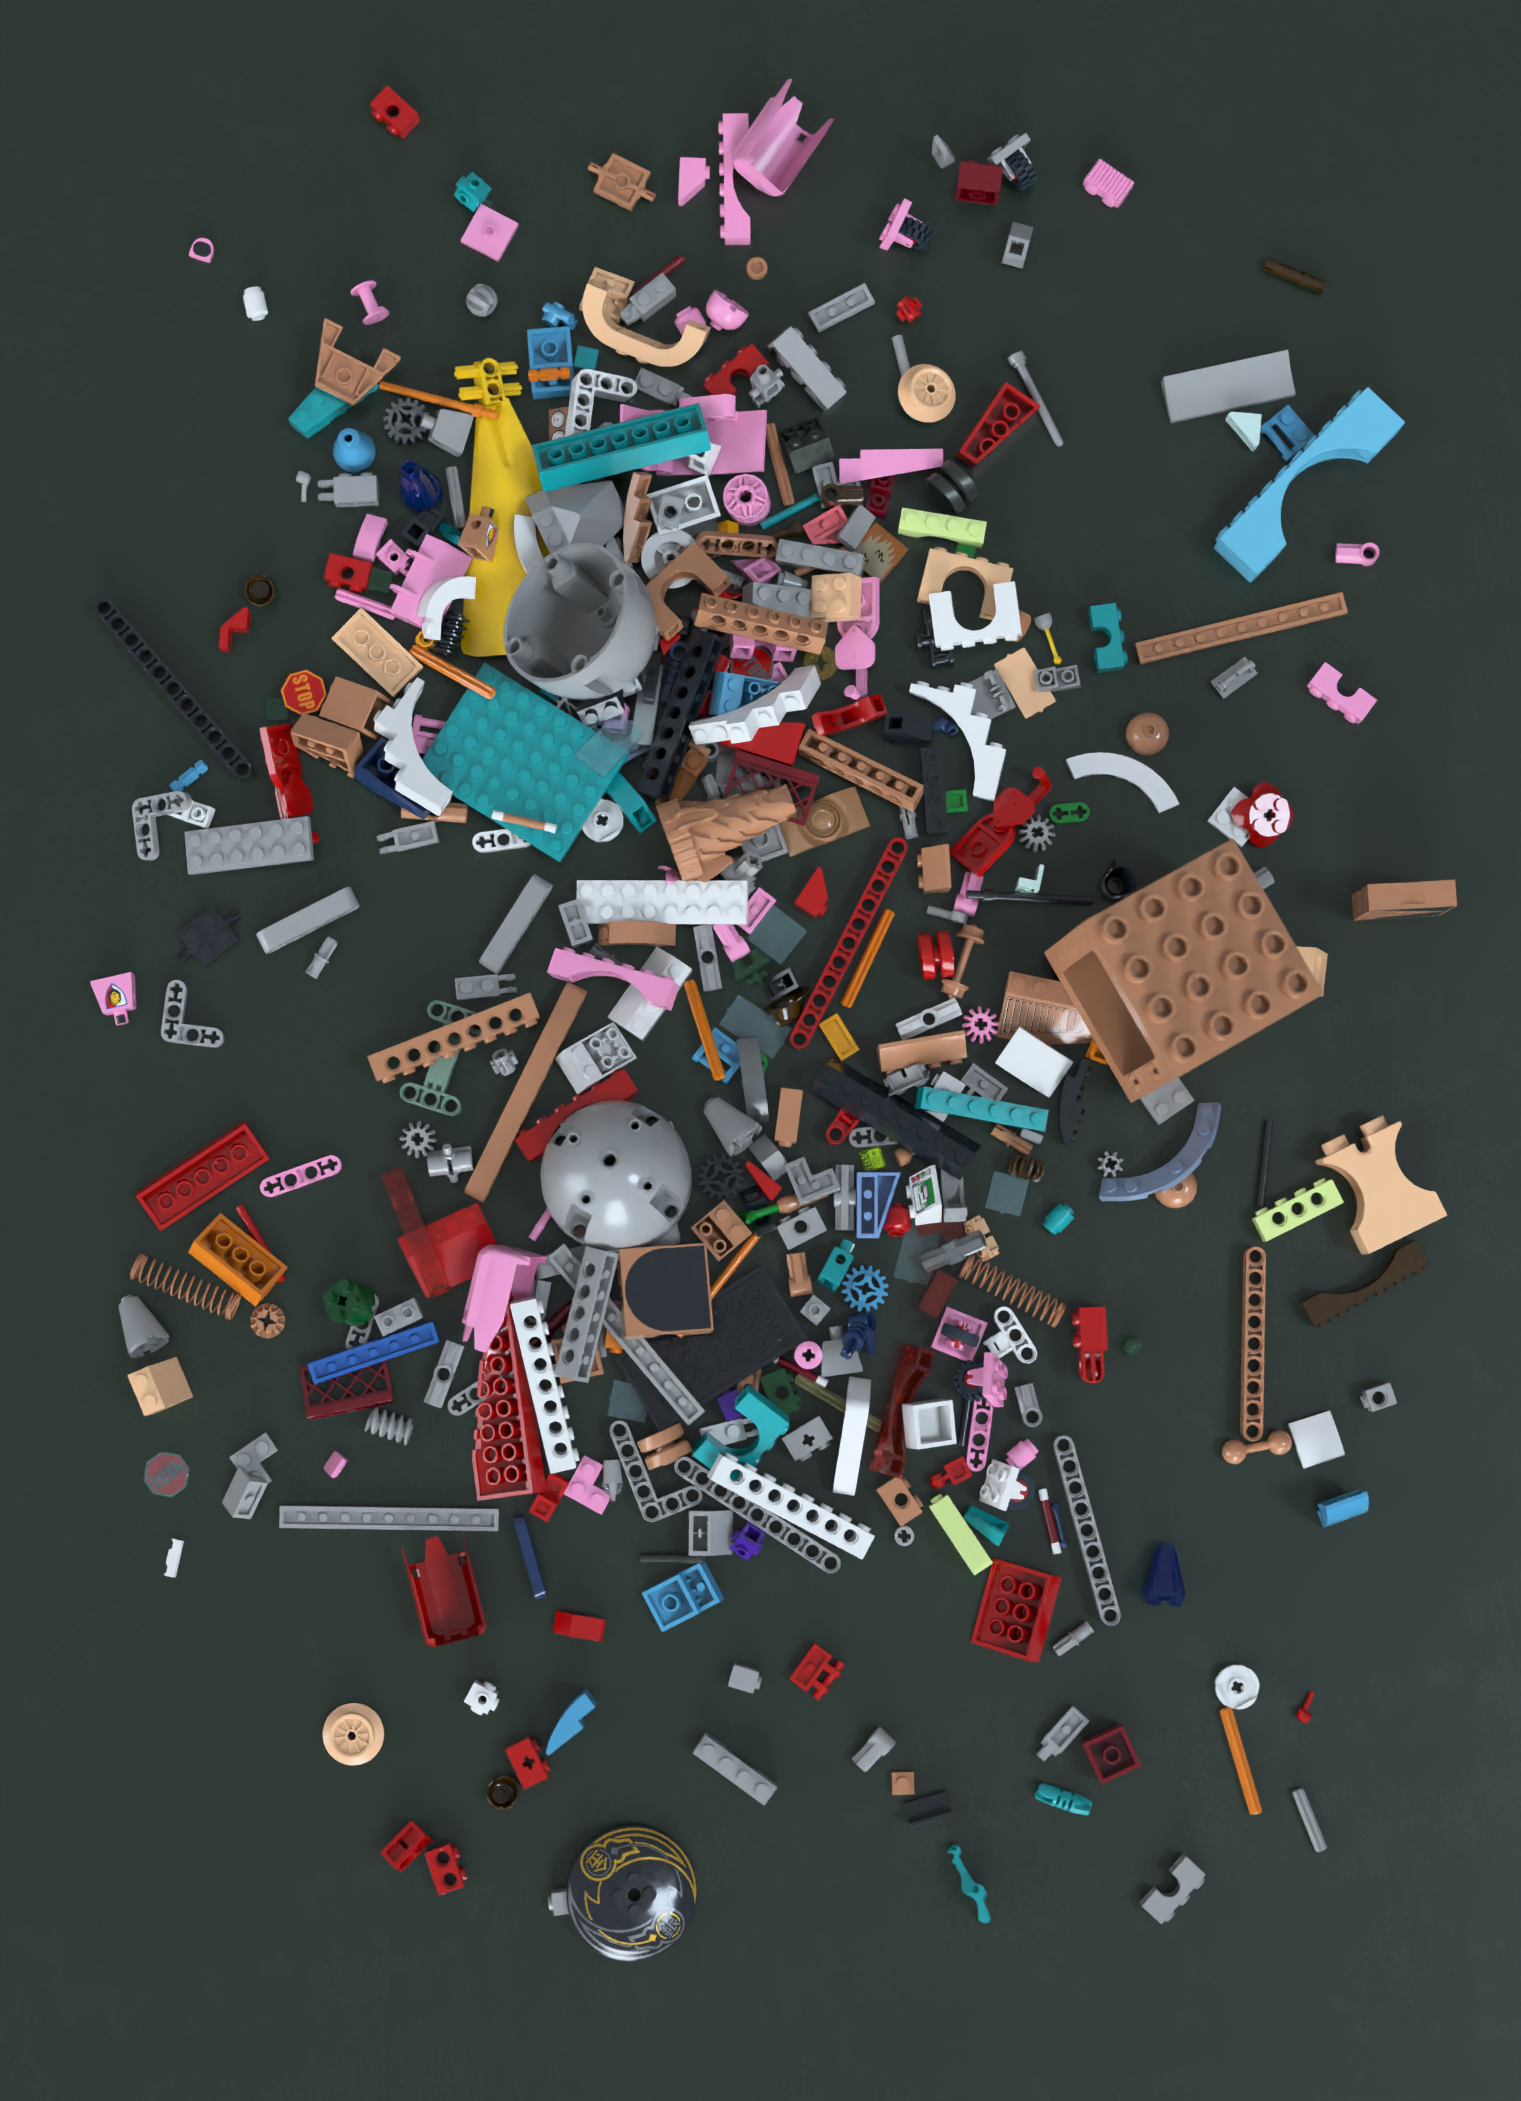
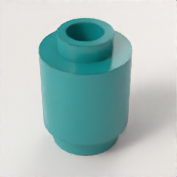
[1042,1203,1074,1236]

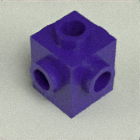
[729,1521,766,1561]

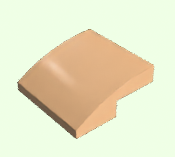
[579,267,635,324]

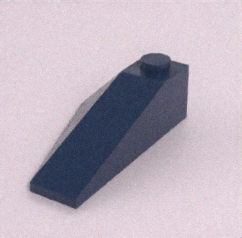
[354,737,431,820]

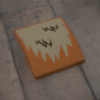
[851,522,909,584]

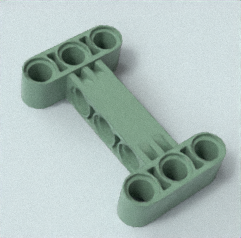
[400,1000,481,1117]

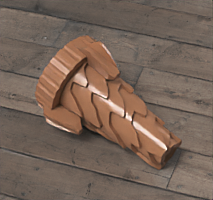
[656,784,796,883]

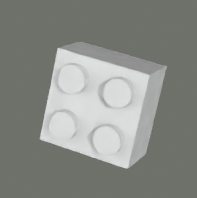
[902,1398,957,1449]

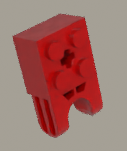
[1071,1306,1108,1383]

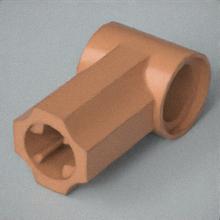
[786,1252,813,1297]

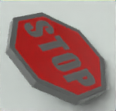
[730,646,774,680]

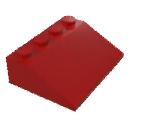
[398,1203,498,1299]
[971,1558,1062,1662]

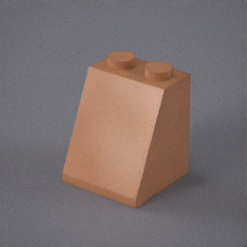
[319,677,395,742]

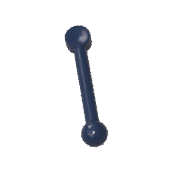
[1051,1503,1068,1548]

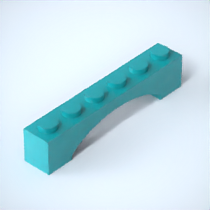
[914,1087,1049,1132]

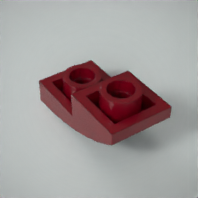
[866,475,895,518]

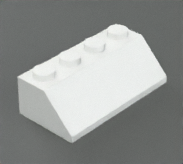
[608,947,692,1042]

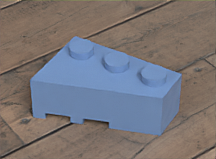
[856,1172,900,1238]

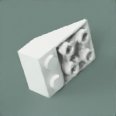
[555,1022,637,1094]

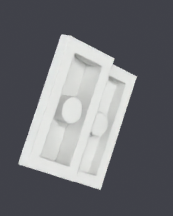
[1288,1411,1345,1469]

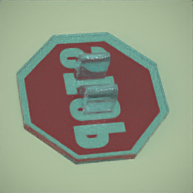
[144,1451,190,1497]

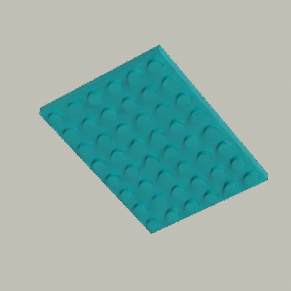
[422,662,630,862]

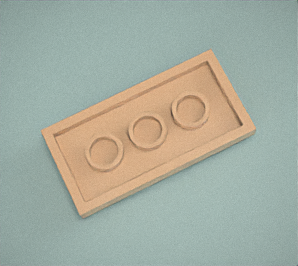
[331,608,424,698]

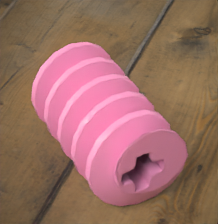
[794,1341,822,1369]

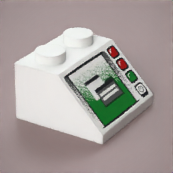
[906,1165,942,1225]

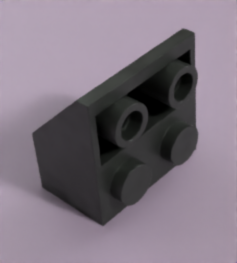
[777,417,835,474]

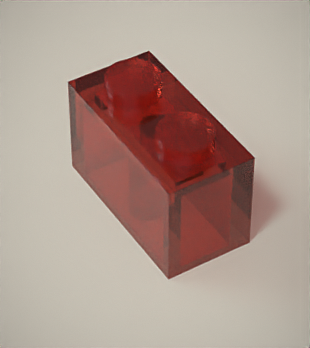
[917,1270,958,1318]

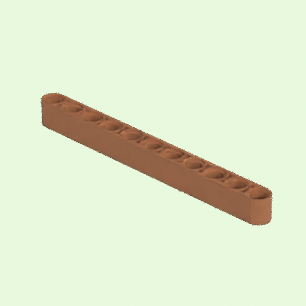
[464,982,588,1203]

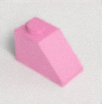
[678,157,710,206]

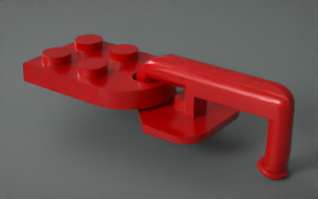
[259,723,320,843]
[949,766,1052,878]

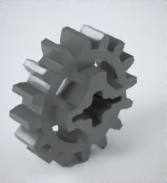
[383,397,429,445]

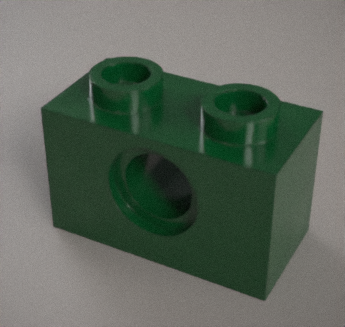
[760,1368,802,1414]

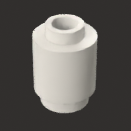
[243,287,268,321]

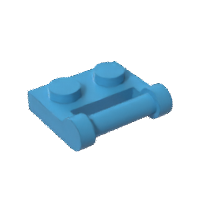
[1260,405,1315,462]
[692,1028,740,1084]

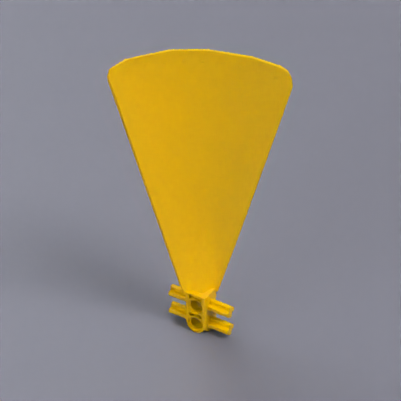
[454,358,550,657]

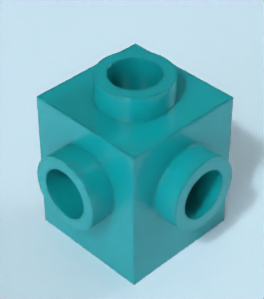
[454,172,492,212]

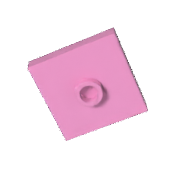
[461,204,519,262]

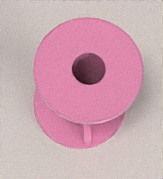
[350,280,389,325]

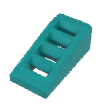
[963,1505,1010,1546]

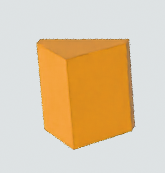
[717,520,739,545]

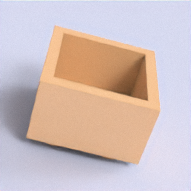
[811,573,862,622]

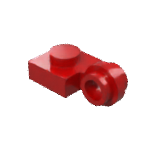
[929,1456,973,1490]

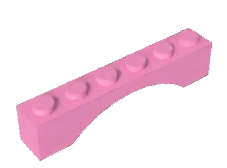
[719,113,750,245]
[547,947,680,1011]

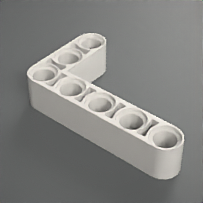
[565,369,637,437]
[833,1376,871,1496]

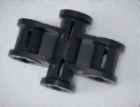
[915,609,954,670]

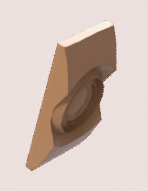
[779,786,870,857]

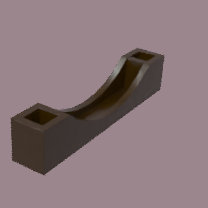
[1299,1240,1429,1328]

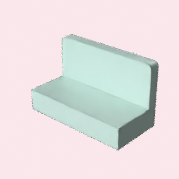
[1015,864,1044,894]

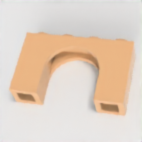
[917,547,1013,620]

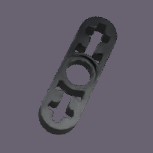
[643,650,662,705]

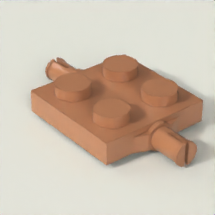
[588,153,656,211]

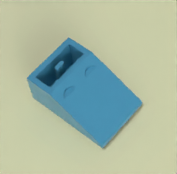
[708,672,782,716]

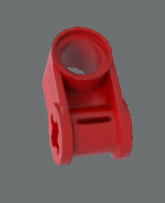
[825,1109,860,1145]

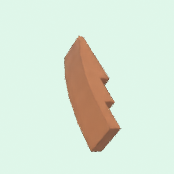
[623,472,652,563]

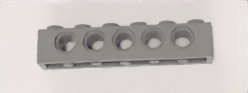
[555,1246,619,1383]

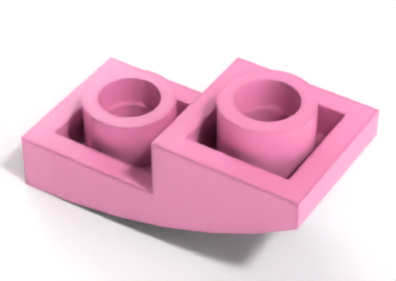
[353,514,388,562]

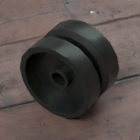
[925,460,979,515]

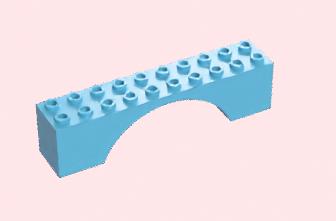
[1214,387,1405,583]

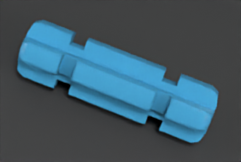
[169,760,208,792]

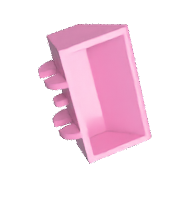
[389,534,472,629]

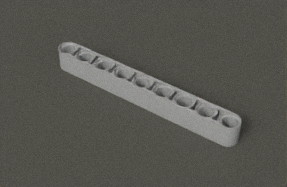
[1052,1435,1121,1626]
[674,1456,841,1573]

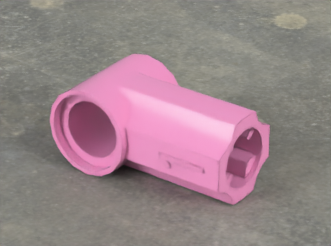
[1335,543,1380,566]
[953,872,983,918]
[712,924,751,963]

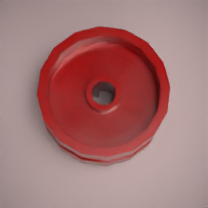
[917,930,954,980]

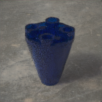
[399,460,442,512]
[1143,1545,1187,1606]

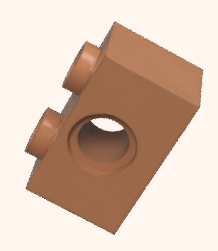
[876,1474,923,1526]

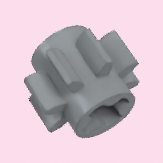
[490,1049,518,1076]
[1097,1151,1124,1177]

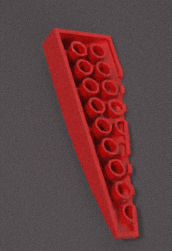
[472,1291,546,1501]

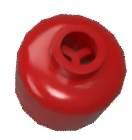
[883,1203,911,1237]

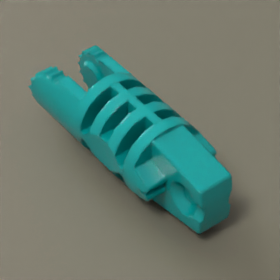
[1035,1783,1092,1816]

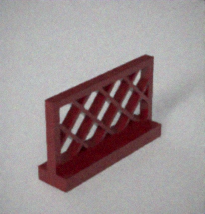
[722,750,820,826]
[299,1360,396,1421]

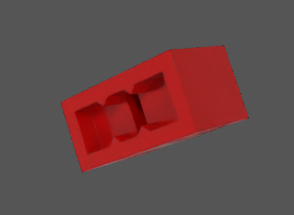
[380,1820,433,1872]
[425,1841,467,1896]

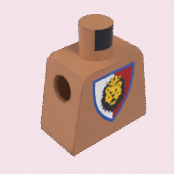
[458,506,499,562]

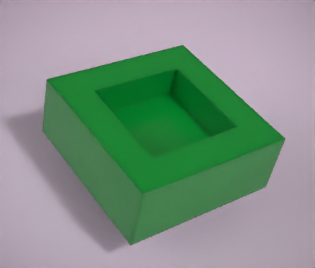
[945,789,968,813]

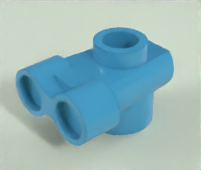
[542,302,578,330]

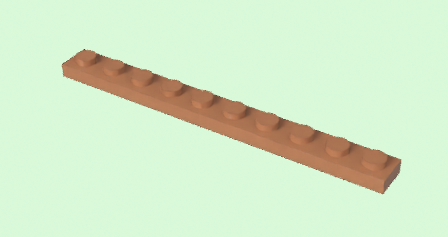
[1134,592,1348,665]

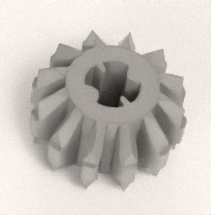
[1018,815,1055,852]
[400,1121,437,1158]

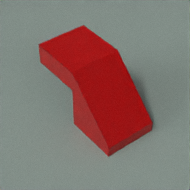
[219,607,251,653]
[553,1610,606,1641]

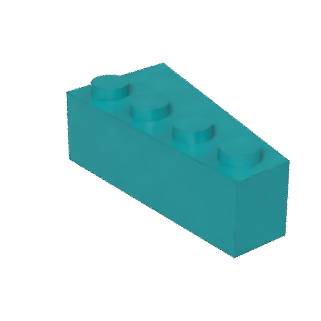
[288,384,379,439]

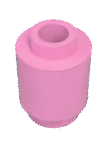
[1006,1439,1039,1470]

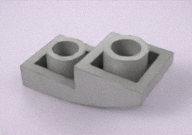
[1034,665,1081,692]

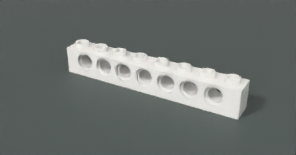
[510,1296,580,1474]
[707,1453,875,1560]

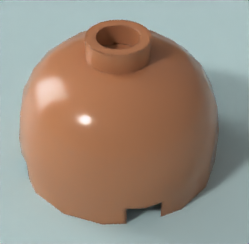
[1126,712,1169,756]
[1154,1173,1197,1208]

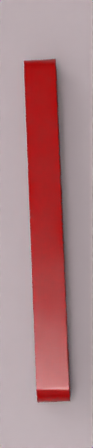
[790,837,908,1050]

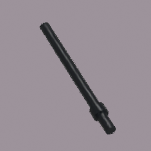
[965,889,1094,905]

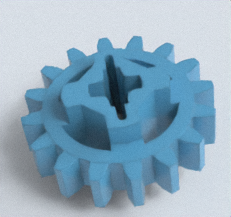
[841,1265,889,1312]

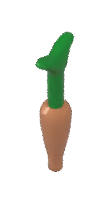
[738,1194,828,1224]

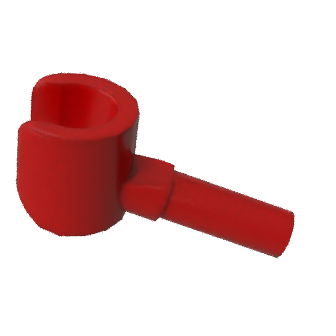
[1296,1691,1315,1723]

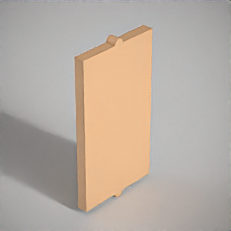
[994,647,1056,719]

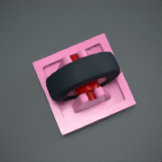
[931,1307,987,1361]

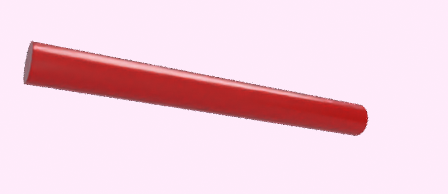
[235,1204,286,1283]

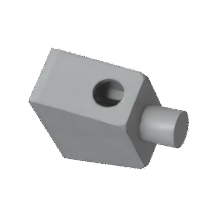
[420,409,474,457]
[821,1326,863,1377]

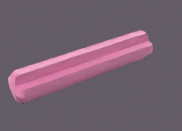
[335,588,395,620]

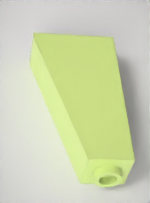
[929,1493,993,1575]

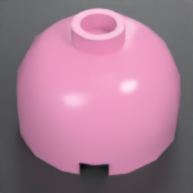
[706,290,749,331]

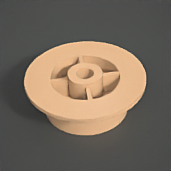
[898,364,956,423]
[323,1703,384,1765]

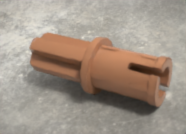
[990,1123,1033,1156]

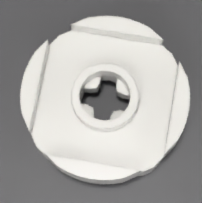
[582,799,623,842]
[1215,1664,1259,1709]

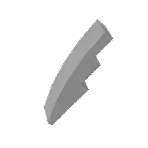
[630,663,664,747]

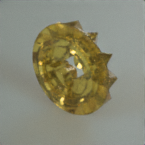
[804,646,837,680]

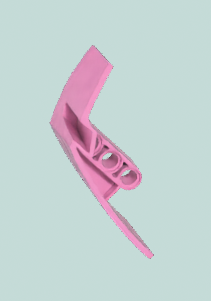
[620,394,767,476]

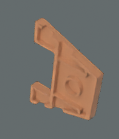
[315,318,401,406]

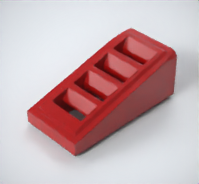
[745,1161,782,1201]

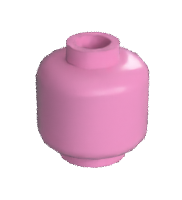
[675,306,706,336]

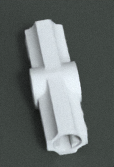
[895,998,962,1041]

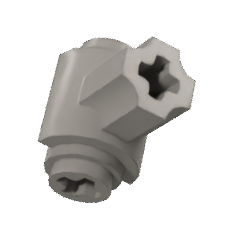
[720,850,763,896]

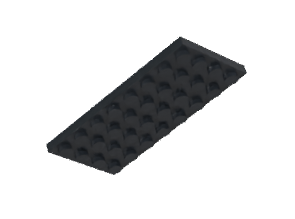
[615,1265,808,1432]

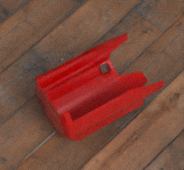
[401,1531,487,1647]

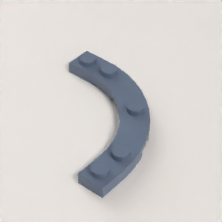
[1099,1103,1221,1201]

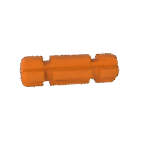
[528,367,571,382]

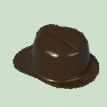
[763,986,811,1026]

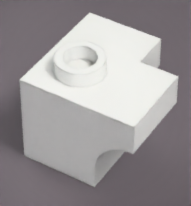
[688,441,722,476]

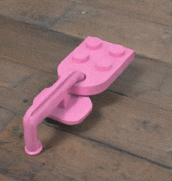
[835,577,880,701]

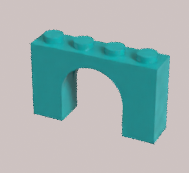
[692,1384,790,1480]

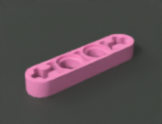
[260,1155,342,1197]
[966,1398,993,1471]

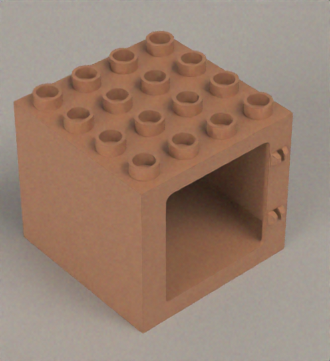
[1044,839,1324,1103]

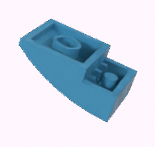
[527,326,574,400]
[1317,1489,1369,1527]
[642,1562,724,1632]
[546,1688,597,1756]

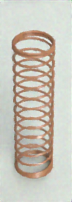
[130,1253,241,1320]
[958,1254,1067,1328]

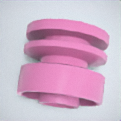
[723,474,771,526]

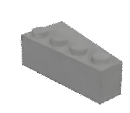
[765,326,846,411]

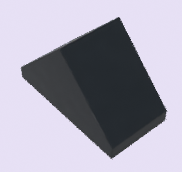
[762,966,801,1002]

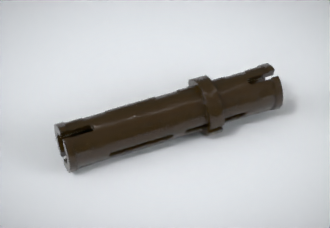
[1263,257,1327,294]

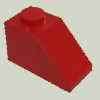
[794,867,829,919]

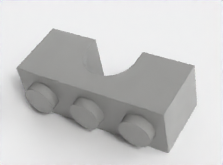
[1139,1853,1206,1924]

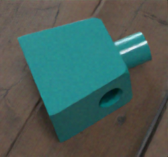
[816,1239,855,1292]

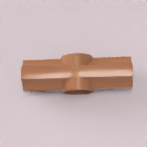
[401,803,468,823]

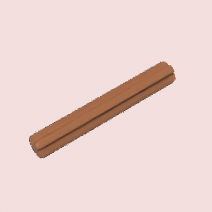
[766,423,794,506]

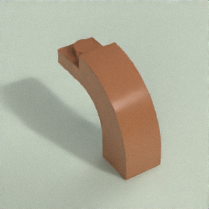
[598,921,676,947]

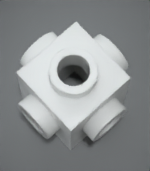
[464,1680,500,1715]

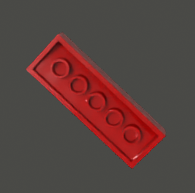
[136,1120,270,1231]

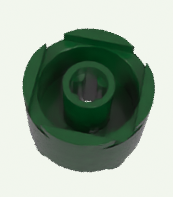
[323,1279,376,1326]

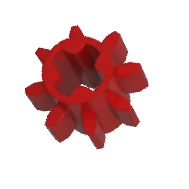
[896,296,922,323]

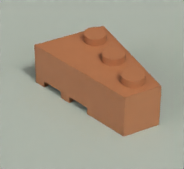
[290,713,365,778]

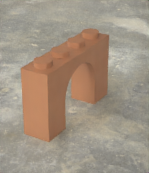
[646,542,731,641]

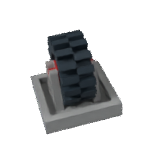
[988,133,1037,191]

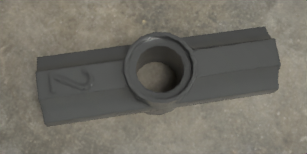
[920,1230,987,1273]

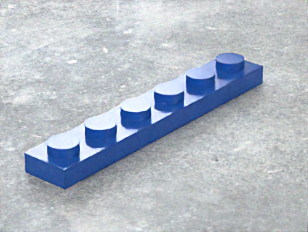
[307,1320,439,1384]

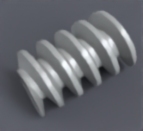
[365,1406,413,1445]

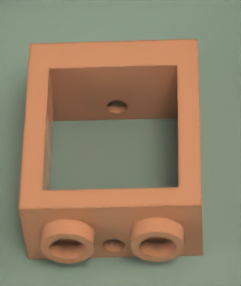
[774,1088,803,1148]

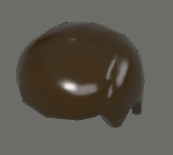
[244,574,277,607]
[486,1775,520,1811]

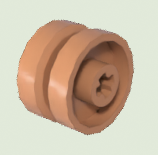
[637,1422,692,1470]

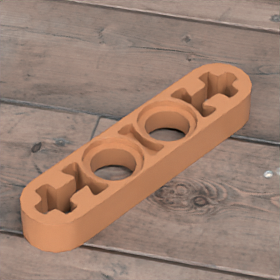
[696,531,778,558]

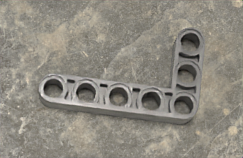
[610,1420,703,1522]

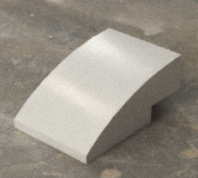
[995,1026,1074,1097]

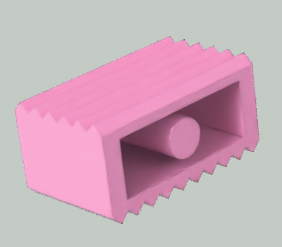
[1083,159,1134,208]

